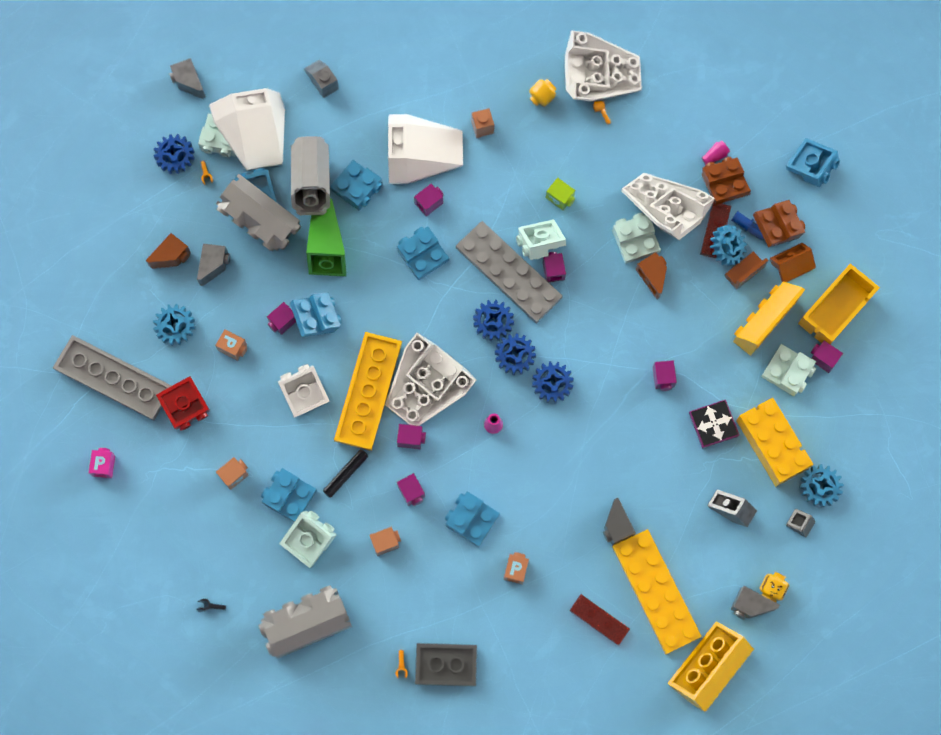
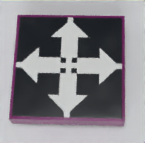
[689,400,739,449]

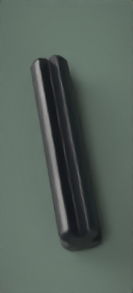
[323,449,368,498]

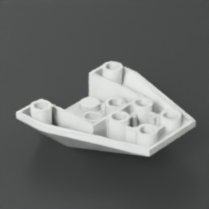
[565,30,642,101]
[209,88,285,171]
[388,114,463,184]
[622,173,715,240]
[385,333,477,426]

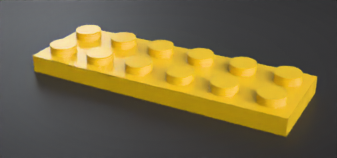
[334,332,402,451]
[612,529,702,655]

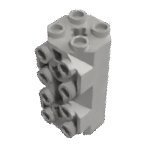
[291,136,330,216]
[216,174,301,251]
[258,585,352,659]

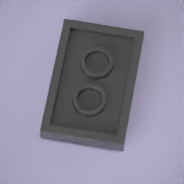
[415,643,477,686]

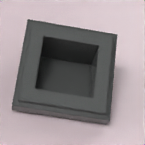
[786,508,815,537]

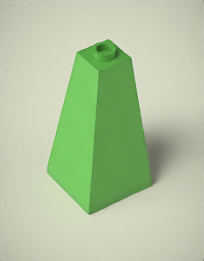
[306,199,347,276]

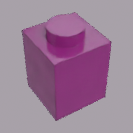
[414,183,444,217]
[542,252,566,283]
[267,302,296,335]
[810,341,843,373]
[652,360,677,391]
[397,424,426,449]
[397,473,425,506]

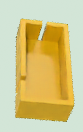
[798,263,880,344]
[736,398,814,487]

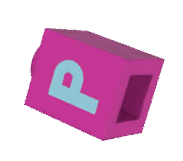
[88,448,115,478]

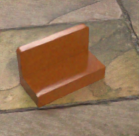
[770,242,816,282]
[724,251,768,290]

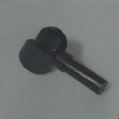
[196,599,226,612]

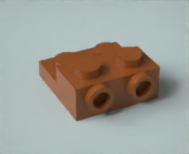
[702,157,751,205]
[753,200,805,247]

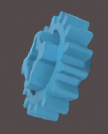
[710,224,747,266]
[153,304,196,346]
[799,464,844,507]

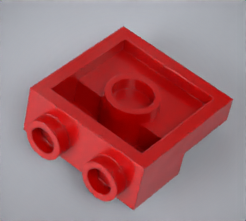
[156,376,210,431]

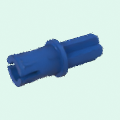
[731,211,764,240]

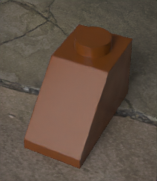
[146,233,191,269]
[635,252,667,299]

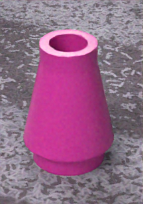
[702,140,730,164]
[484,414,503,434]

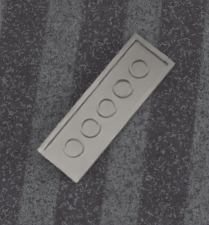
[456,221,563,323]
[53,335,171,421]

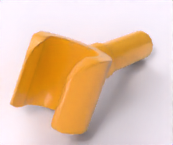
[593,100,611,125]
[201,161,213,185]
[396,650,408,678]

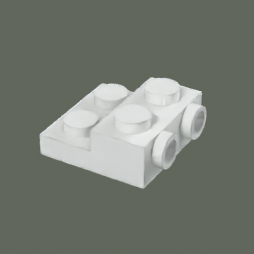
[278,364,330,418]

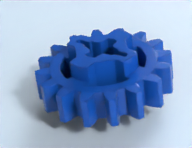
[153,134,195,174]
[473,299,514,341]
[495,333,536,375]
[532,361,574,404]

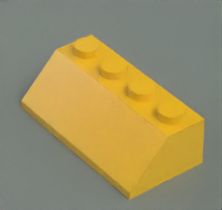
[733,281,805,356]
[667,621,754,712]

